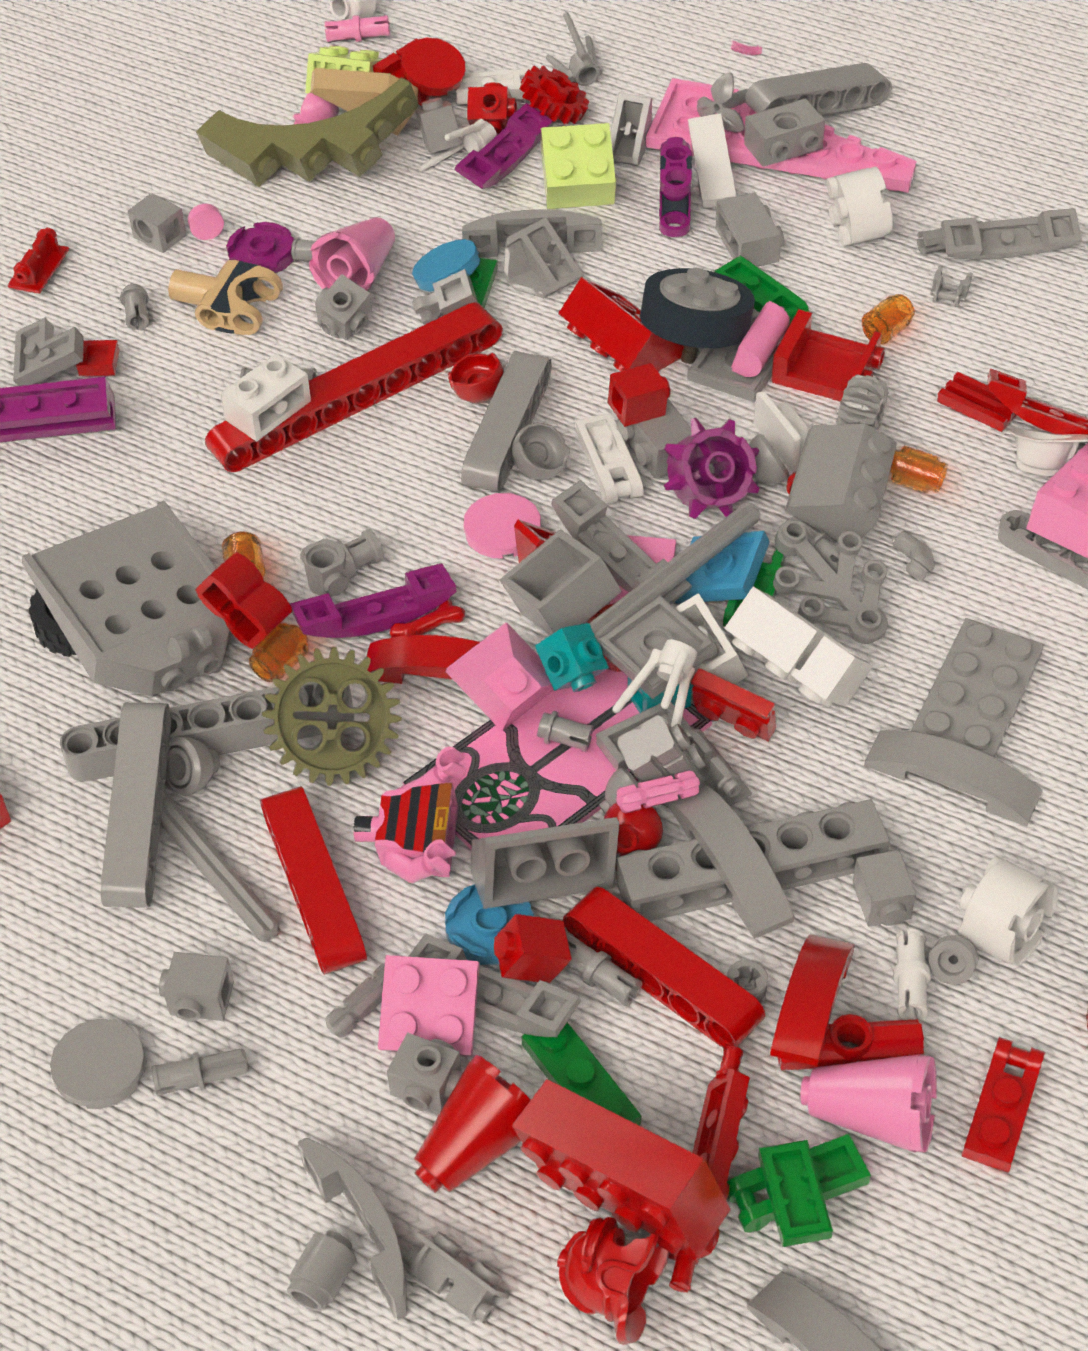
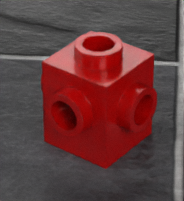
[467,82,517,134]

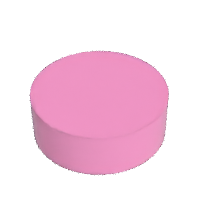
[188,204,224,240]

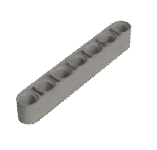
[60,682,354,781]

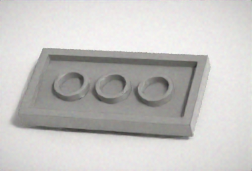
[911,618,1044,758]

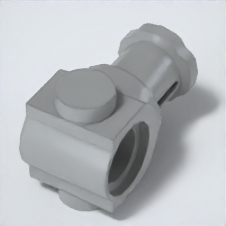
[300,529,384,597]

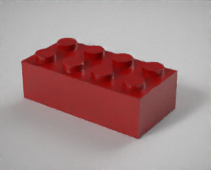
[512,1079,731,1259]

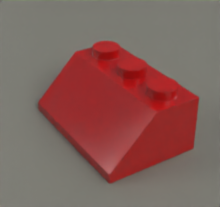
[558,277,683,371]

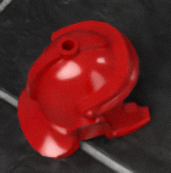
[557,1217,669,1345]

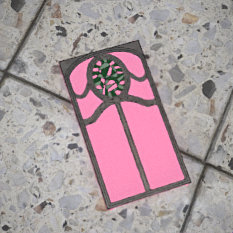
[403,659,712,849]

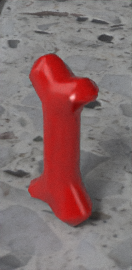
[390,598,465,637]

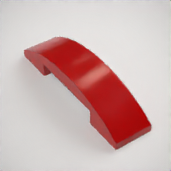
[987,368,1088,435]
[367,635,480,684]
[770,934,855,1067]

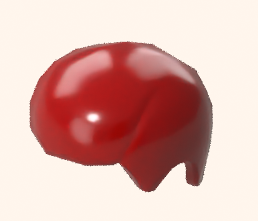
[448,353,504,404]

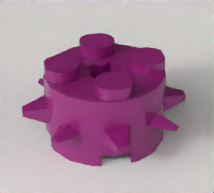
[664,418,760,519]

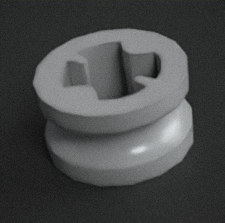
[727,960,768,1003]

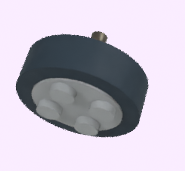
[640,268,755,364]

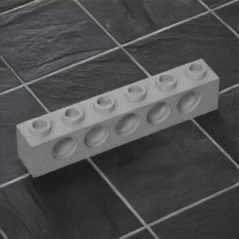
[617,799,890,921]

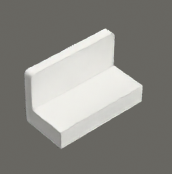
[754,391,809,472]

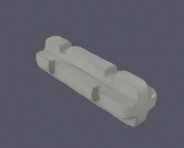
[325,963,385,1038]

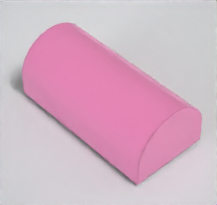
[731,301,790,377]

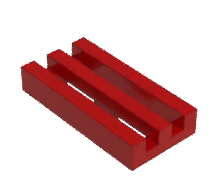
[937,371,1017,432]

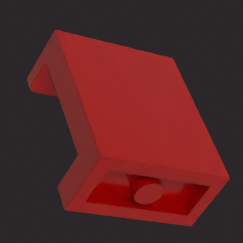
[772,309,885,401]

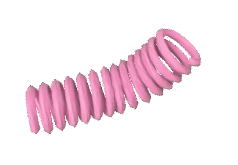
[731,40,762,56]

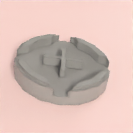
[50,1019,147,1109]

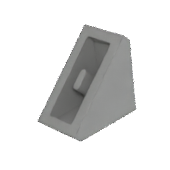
[610,92,652,166]

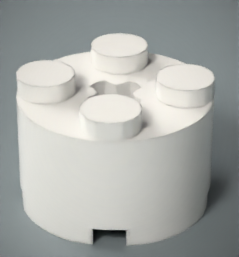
[826,167,892,247]
[958,856,1058,965]

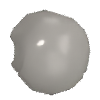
[512,422,570,480]

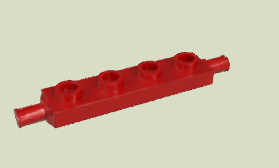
[668,1046,750,1292]

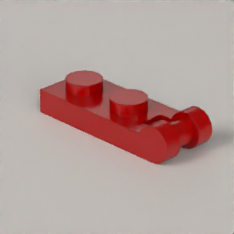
[961,1037,1045,1173]

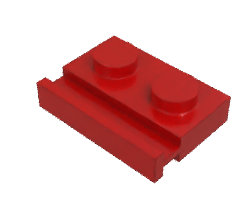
[691,668,776,741]

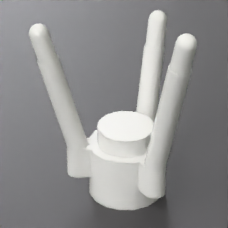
[418,119,497,182]
[612,639,698,727]

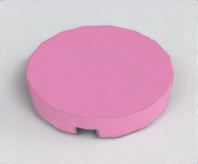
[464,493,541,558]

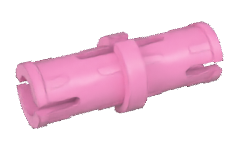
[325,15,390,42]

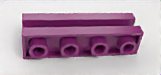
[0,376,116,442]

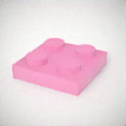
[378,955,480,1057]

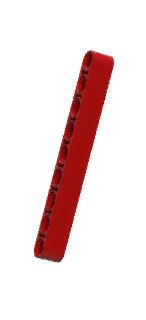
[205,302,503,472]

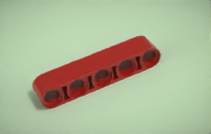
[260,786,367,975]
[563,886,766,1048]

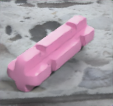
[616,770,700,813]

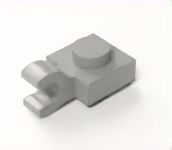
[412,269,478,325]

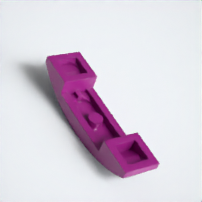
[454,103,553,189]
[290,563,457,638]

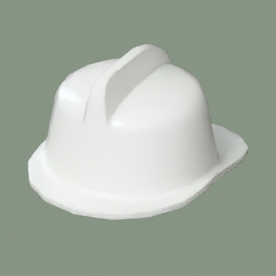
[1008,428,1088,476]

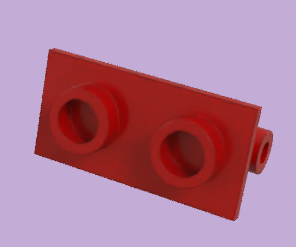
[7,228,69,294]

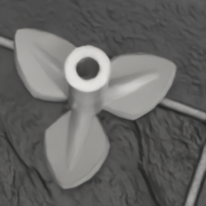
[696,73,748,132]

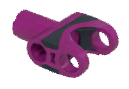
[659,137,692,237]

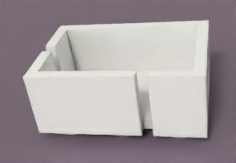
[724,587,873,708]

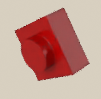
[76,340,120,376]

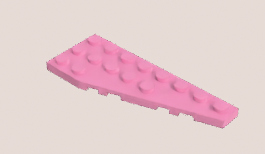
[646,78,916,193]

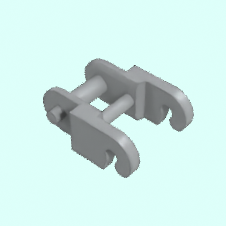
[930,266,973,307]

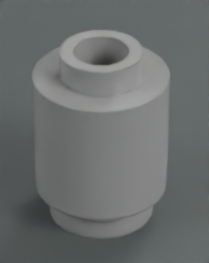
[287,1230,356,1312]

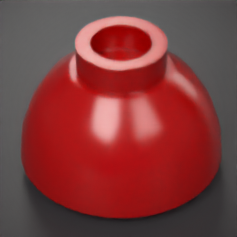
[604,803,663,857]

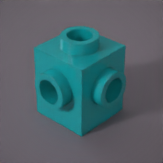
[535,623,609,693]

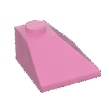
[445,622,554,731]

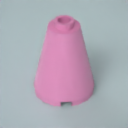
[309,217,395,291]
[800,1054,937,1153]

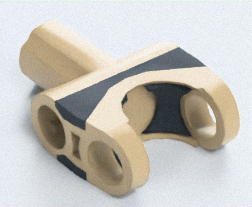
[168,260,283,335]

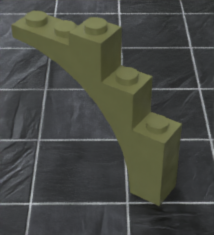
[196,78,419,187]

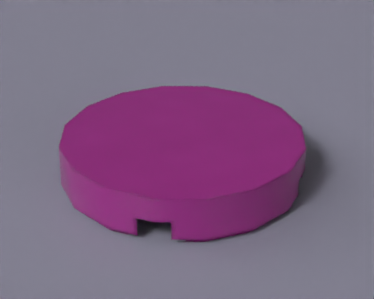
[226,222,294,273]

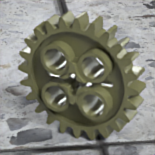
[262,647,402,786]

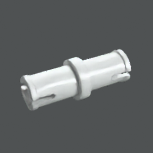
[893,928,931,1020]

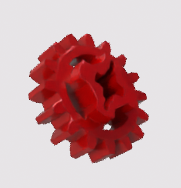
[519,66,589,125]

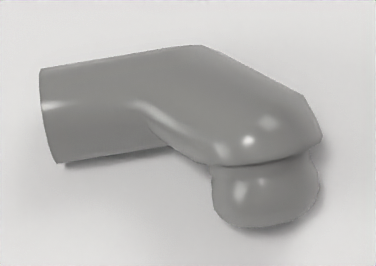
[893,531,935,581]

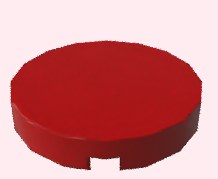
[400,37,466,96]

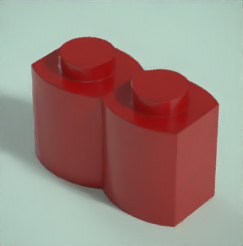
[195,552,293,649]

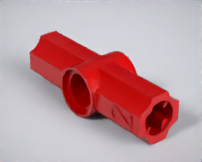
[777,1014,924,1071]

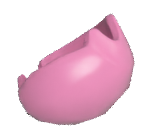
[293,92,339,125]

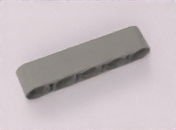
[745,63,892,115]
[461,351,552,493]
[101,702,171,908]

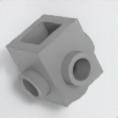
[315,274,372,341]
[387,1032,463,1114]

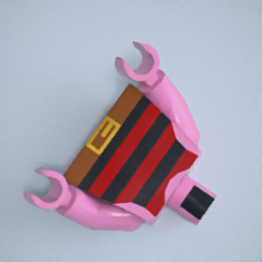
[353,746,466,883]

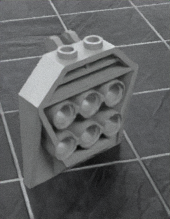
[22,501,231,697]

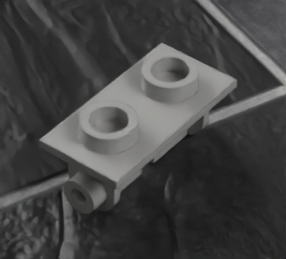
[684,727,752,806]
[405,1231,510,1323]

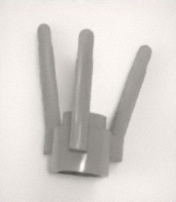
[546,12,602,86]

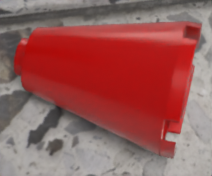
[414,1055,531,1193]

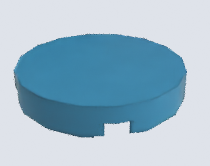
[412,239,480,292]
[445,884,534,965]

